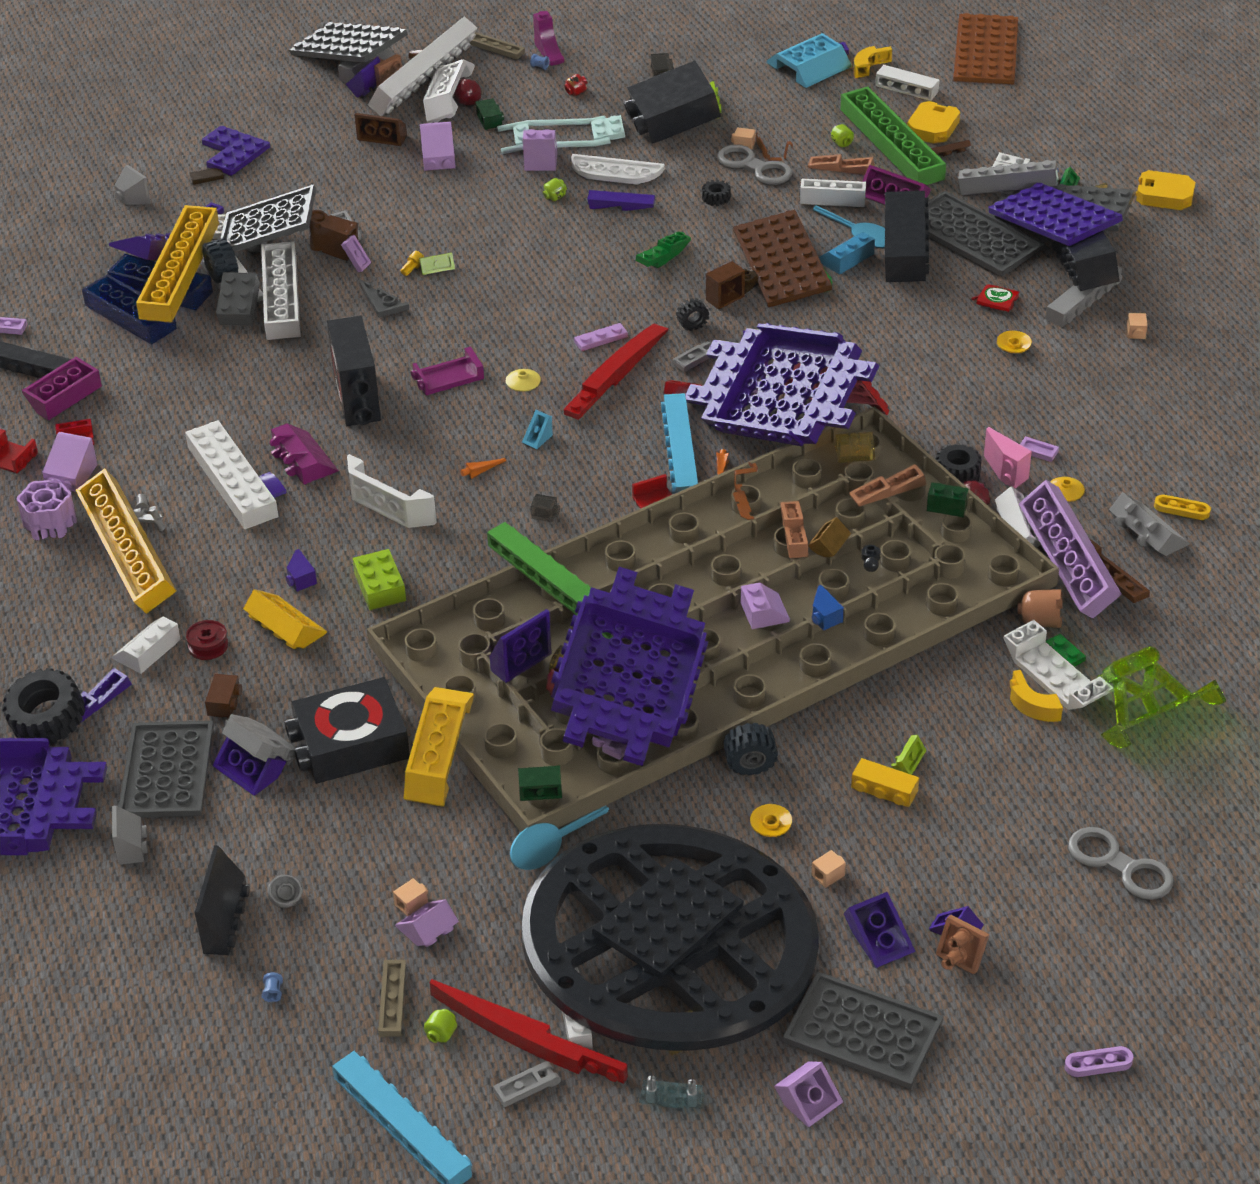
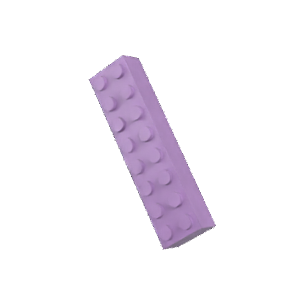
[1019,480,1122,618]

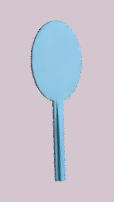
[813,205,885,248]
[510,805,609,870]

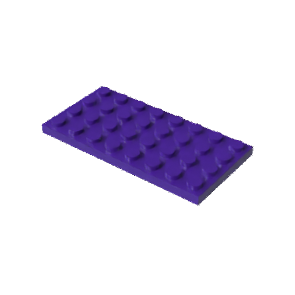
[988,183,1123,246]

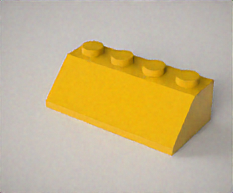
[243,589,328,649]

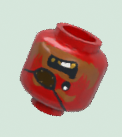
[564,74,588,96]

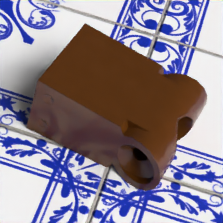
[309,210,358,261]

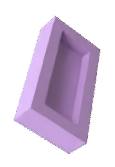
[1020,436,1059,462]

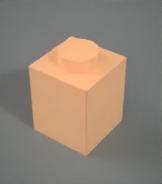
[731,127,756,149]
[1127,313,1147,339]
[812,850,846,888]
[393,878,428,916]

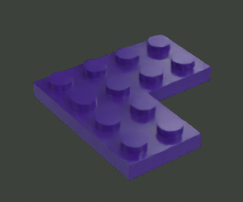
[202,126,270,176]

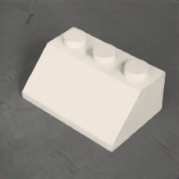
[112,616,181,674]

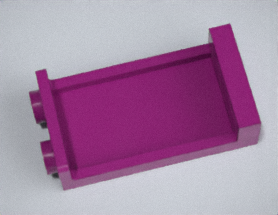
[411,346,484,395]

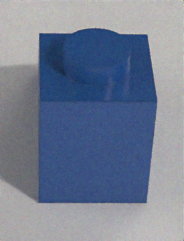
[812,585,844,631]

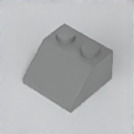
[112,806,148,865]

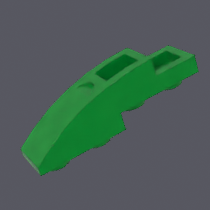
[635,232,691,268]

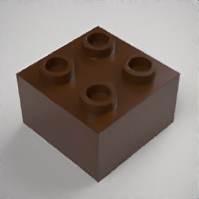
[706,261,745,310]

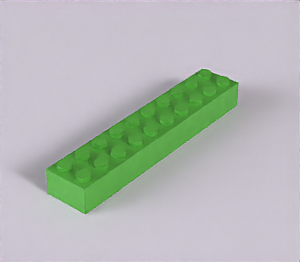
[840,87,946,185]

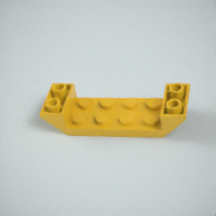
[404,687,474,807]

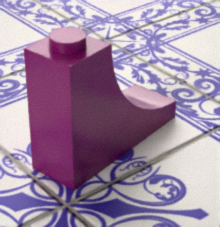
[533,11,564,66]

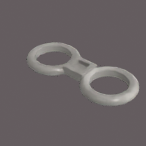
[717,145,792,185]
[1069,827,1173,900]

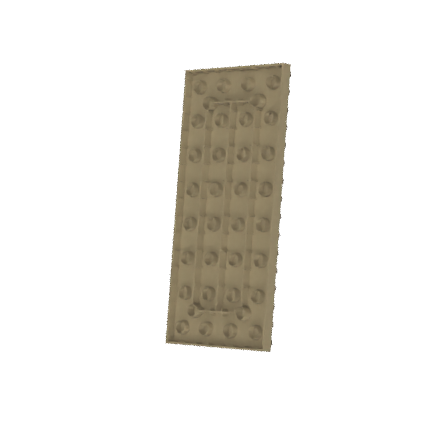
[367,406,1059,832]

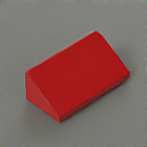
[664,380,703,394]

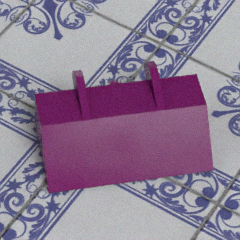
[270,423,339,485]

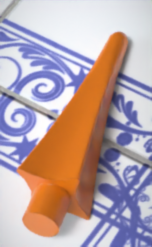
[716,449,729,475]
[460,458,506,479]

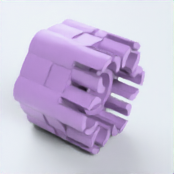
[17,479,77,540]

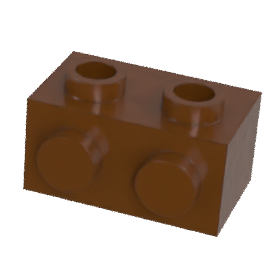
[205,674,242,718]

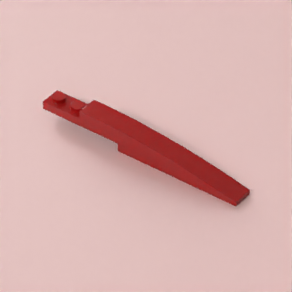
[564,323,669,420]
[429,979,628,1084]

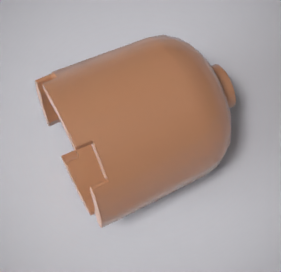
[1018,589,1062,628]

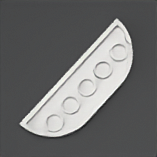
[571,154,664,185]

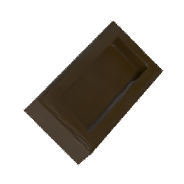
[189,168,224,185]

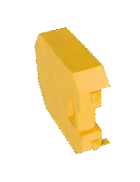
[907,101,960,144]
[1135,170,1196,210]

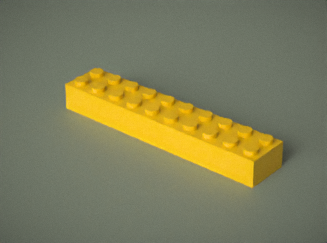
[136,205,219,322]
[76,469,177,614]

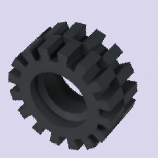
[702,180,731,206]
[676,298,709,331]

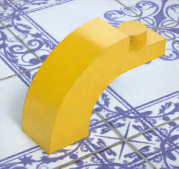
[854,46,892,78]
[1010,670,1063,722]

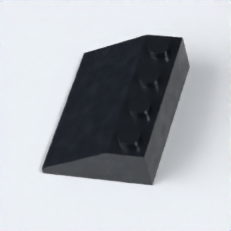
[195,845,250,956]

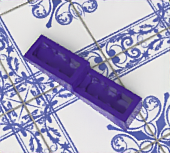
[587,190,655,211]
[81,668,132,722]

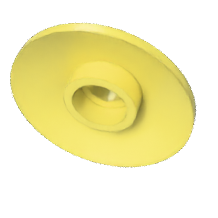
[506,369,541,391]

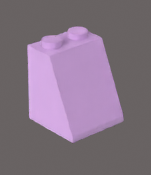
[420,122,455,171]
[523,129,558,171]
[42,432,97,492]

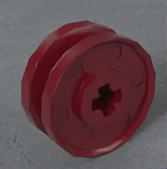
[186,620,228,660]

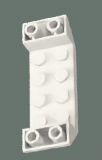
[423,59,475,123]
[347,454,437,528]
[1003,620,1114,710]

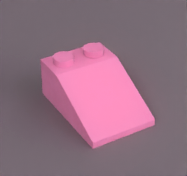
[984,427,1032,488]

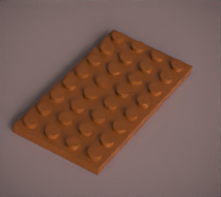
[953,13,1018,85]

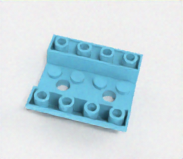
[767,33,852,88]

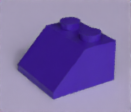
[346,56,380,98]

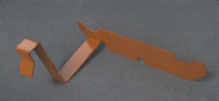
[756,132,794,161]
[733,462,758,520]

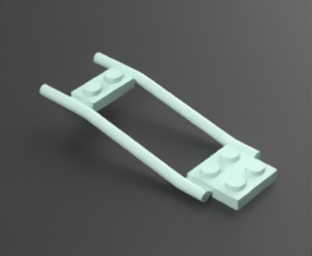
[497,115,625,154]

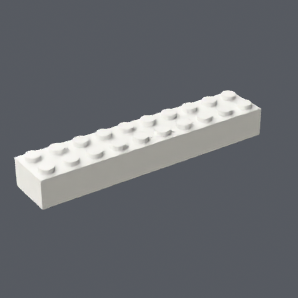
[368,16,477,116]

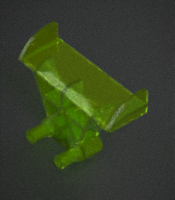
[1097,646,1226,748]

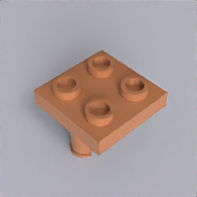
[373,54,402,87]
[936,915,990,974]

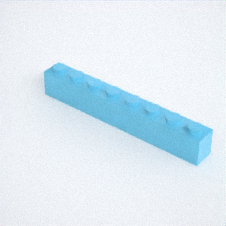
[661,393,698,494]
[332,1051,472,1184]

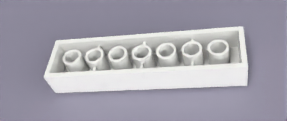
[261,241,301,340]
[185,420,278,529]

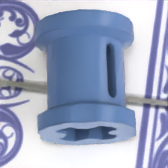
[530,54,549,70]
[262,972,283,1002]

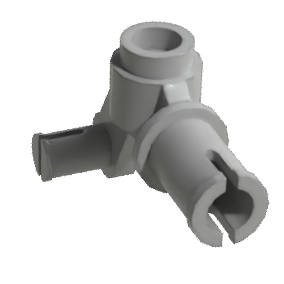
[133,494,165,531]

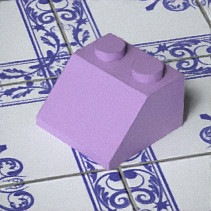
[741,583,790,629]
[395,899,459,947]
[774,1061,843,1127]

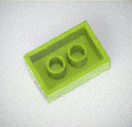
[353,549,406,610]

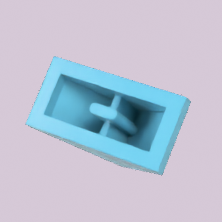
[522,410,553,449]

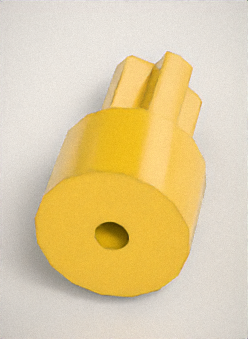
[400,251,424,276]

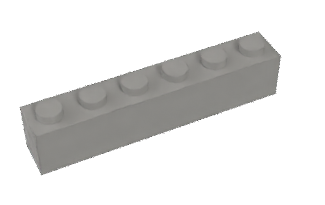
[958,160,1058,195]
[1046,266,1122,327]

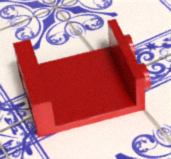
[0,429,38,474]
[632,474,672,509]

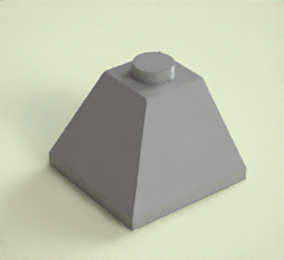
[114,165,151,205]

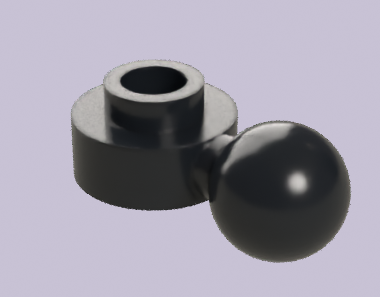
[861,545,881,572]

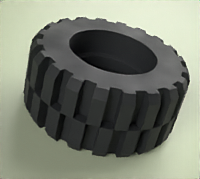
[2,668,85,744]

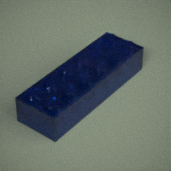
[107,254,213,311]
[82,274,177,345]

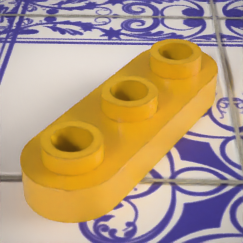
[1154,495,1211,520]

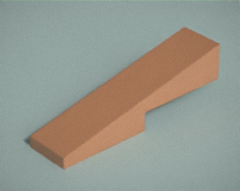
[808,154,875,175]
[849,464,927,507]
[780,501,808,558]

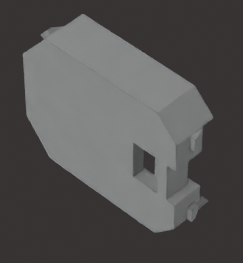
[222,714,296,765]

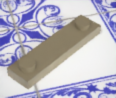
[469,32,525,59]
[378,960,406,1037]

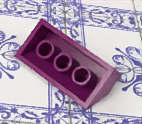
[862,164,931,204]
[22,357,102,421]

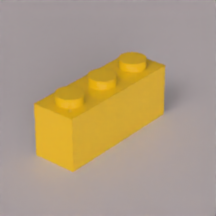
[851,758,919,807]

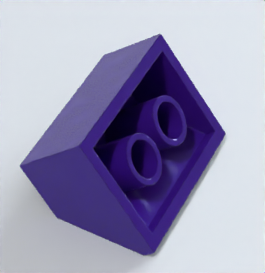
[212,737,287,795]

